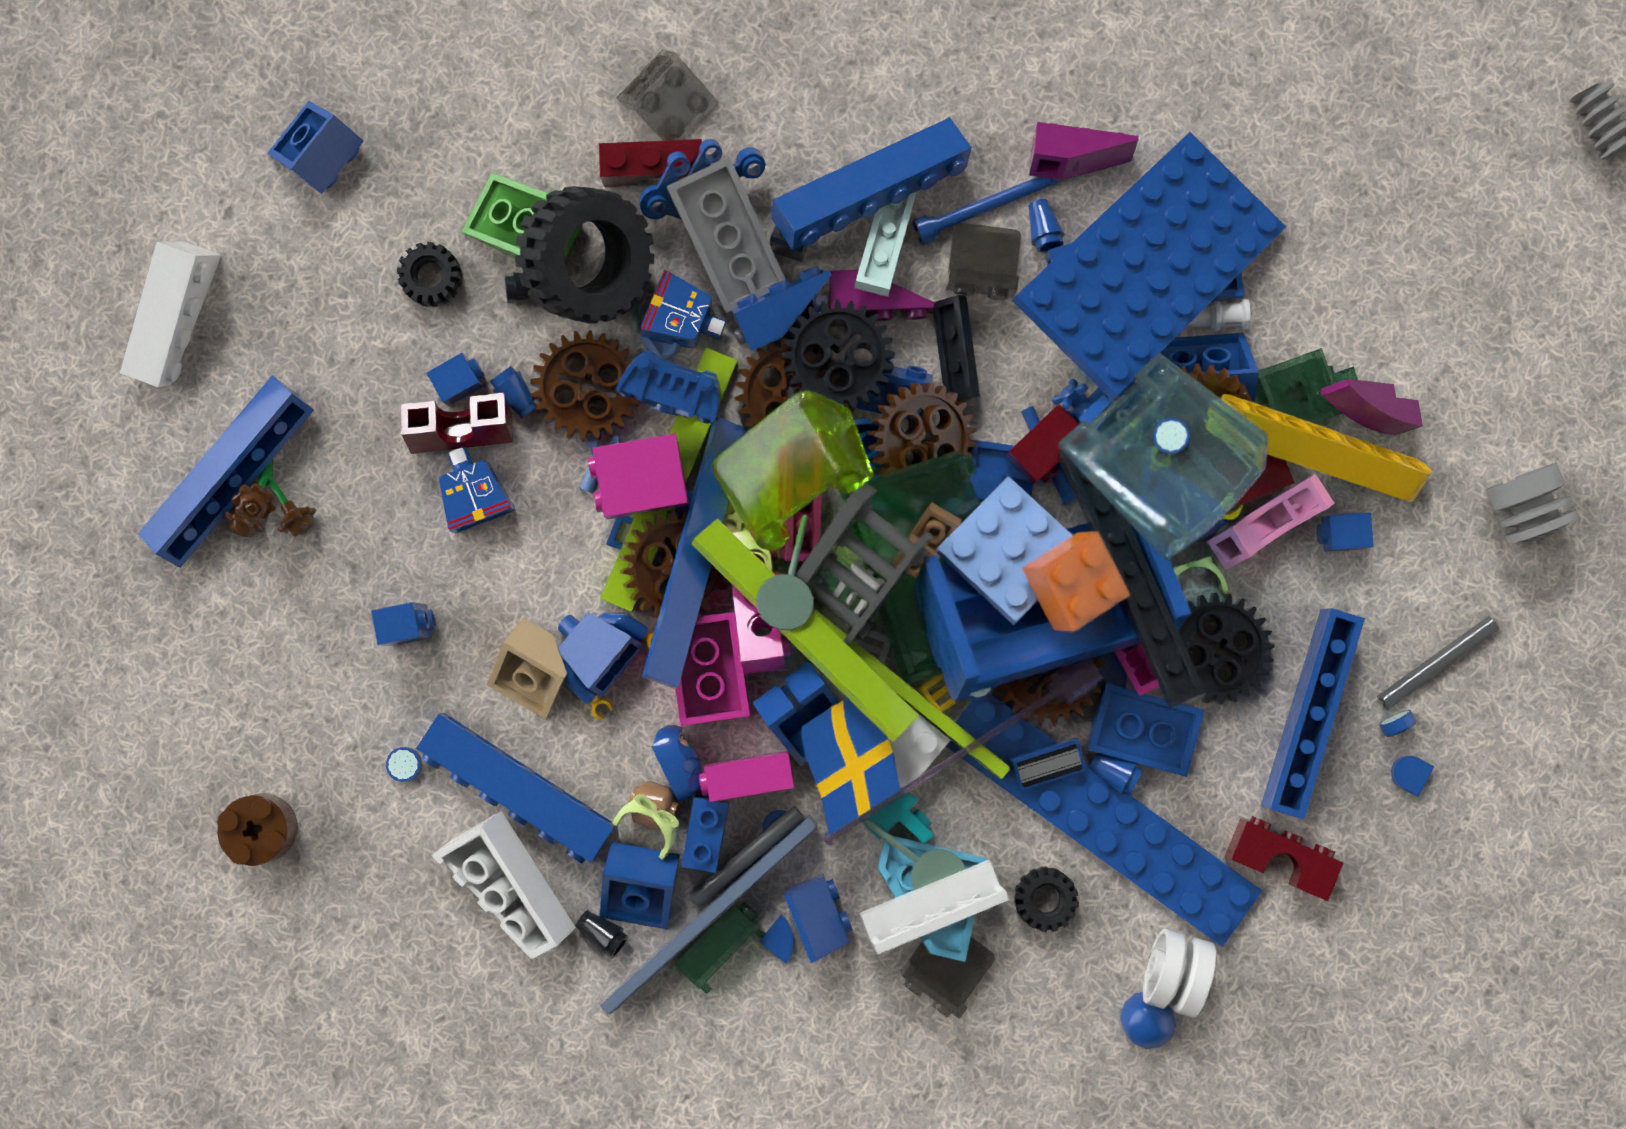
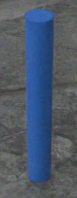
[1021,406,1076,504]

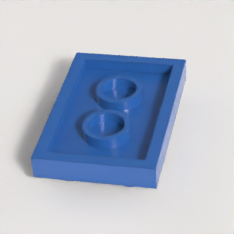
[1085,683,1205,777]

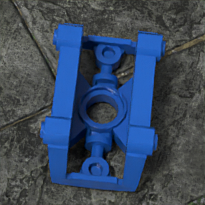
[616,350,719,424]

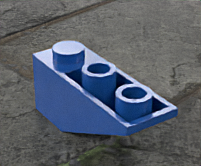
[731,266,831,351]

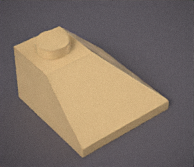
[487,618,567,720]

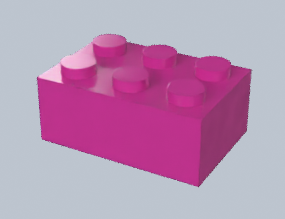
[675,612,751,726]

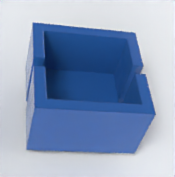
[753,661,839,766]

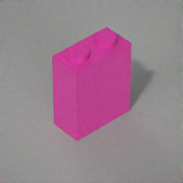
[588,434,689,520]
[699,750,795,802]

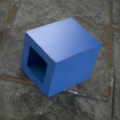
[426,353,485,407]
[1316,513,1374,552]

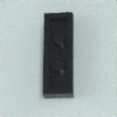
[933,295,980,403]

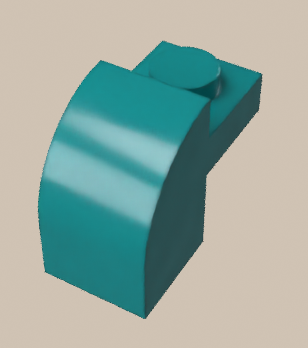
[857,789,934,844]

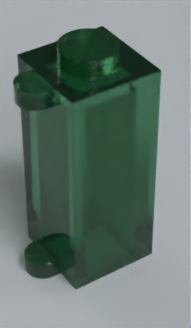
[674,902,766,994]

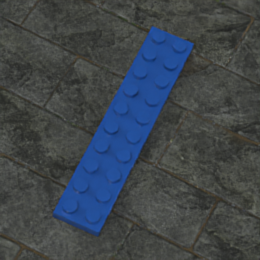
[945,694,1262,947]

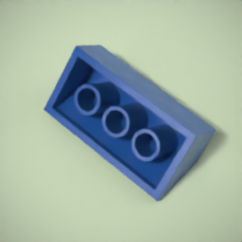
[1113,333,1259,416]

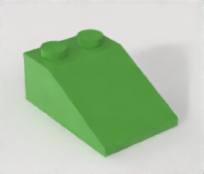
[461,172,583,260]

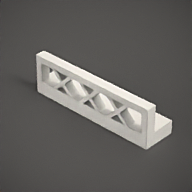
[859,860,1009,954]

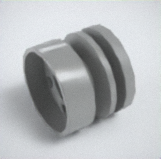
[1486,463,1579,544]

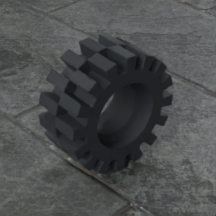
[397,242,463,307]
[1014,867,1079,932]

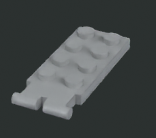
[666,157,786,343]

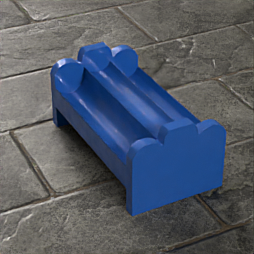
[915,497,1191,702]

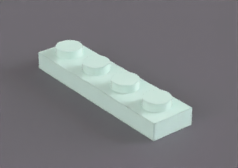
[855,191,917,296]

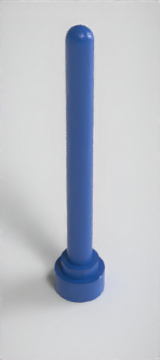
[912,177,1064,246]

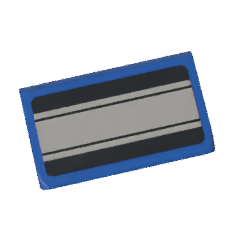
[1009,737,1086,792]

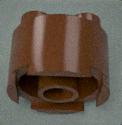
[217,793,298,866]

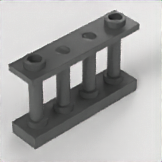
[795,483,933,646]

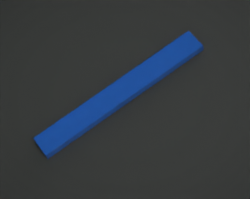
[642,417,748,688]

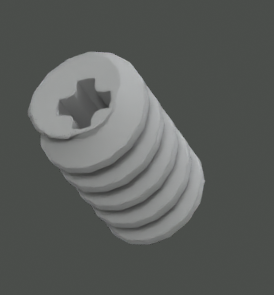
[1569,82,1626,160]

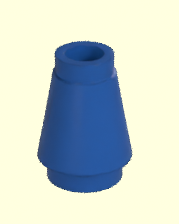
[1028,199,1065,253]
[490,366,537,419]
[1089,753,1143,795]

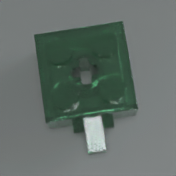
[1256,348,1358,424]

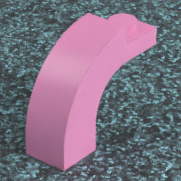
[1207,474,1334,570]

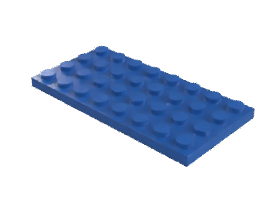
[1012,132,1286,400]

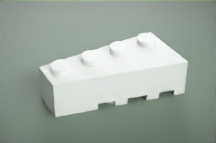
[120,241,222,387]
[819,672,950,794]
[431,811,576,959]

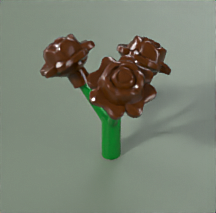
[225,459,317,538]

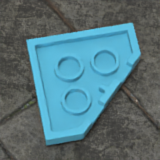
[877,836,987,962]

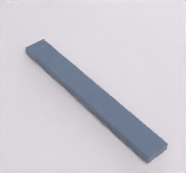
[600,814,818,1015]

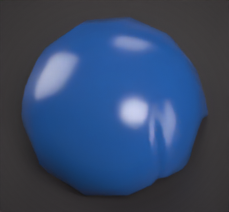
[1120,992,1176,1049]

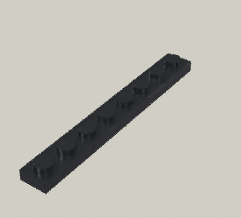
[1057,439,1206,709]

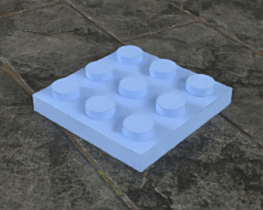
[935,476,1073,625]

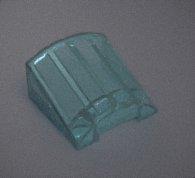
[1059,353,1268,561]

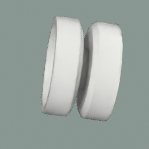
[1143,928,1216,1018]

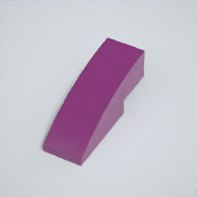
[1321,379,1423,436]

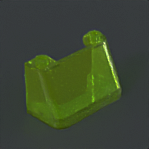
[712,391,874,552]

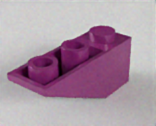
[1029,122,1139,180]
[829,269,934,321]

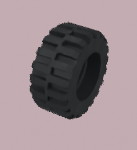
[515,186,655,324]

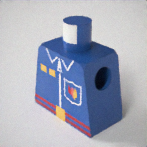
[640,270,726,349]
[439,447,516,534]

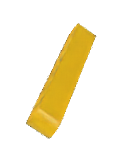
[1206,394,1432,502]

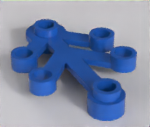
[639,139,766,220]

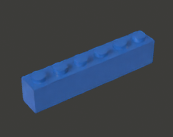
[771,117,972,250]
[138,375,314,568]
[1261,608,1365,820]
[416,713,615,863]

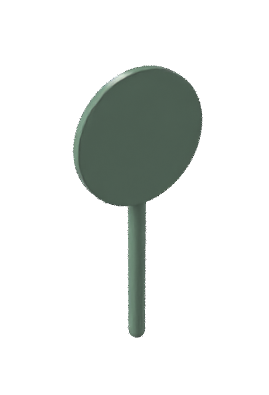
[756,515,813,630]
[864,819,965,890]

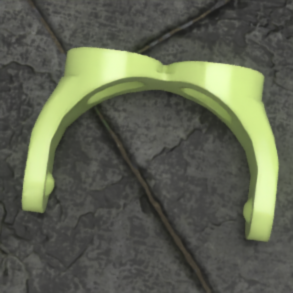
[1173,556,1228,595]
[612,794,679,860]

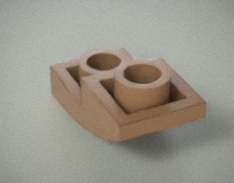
[892,502,961,579]

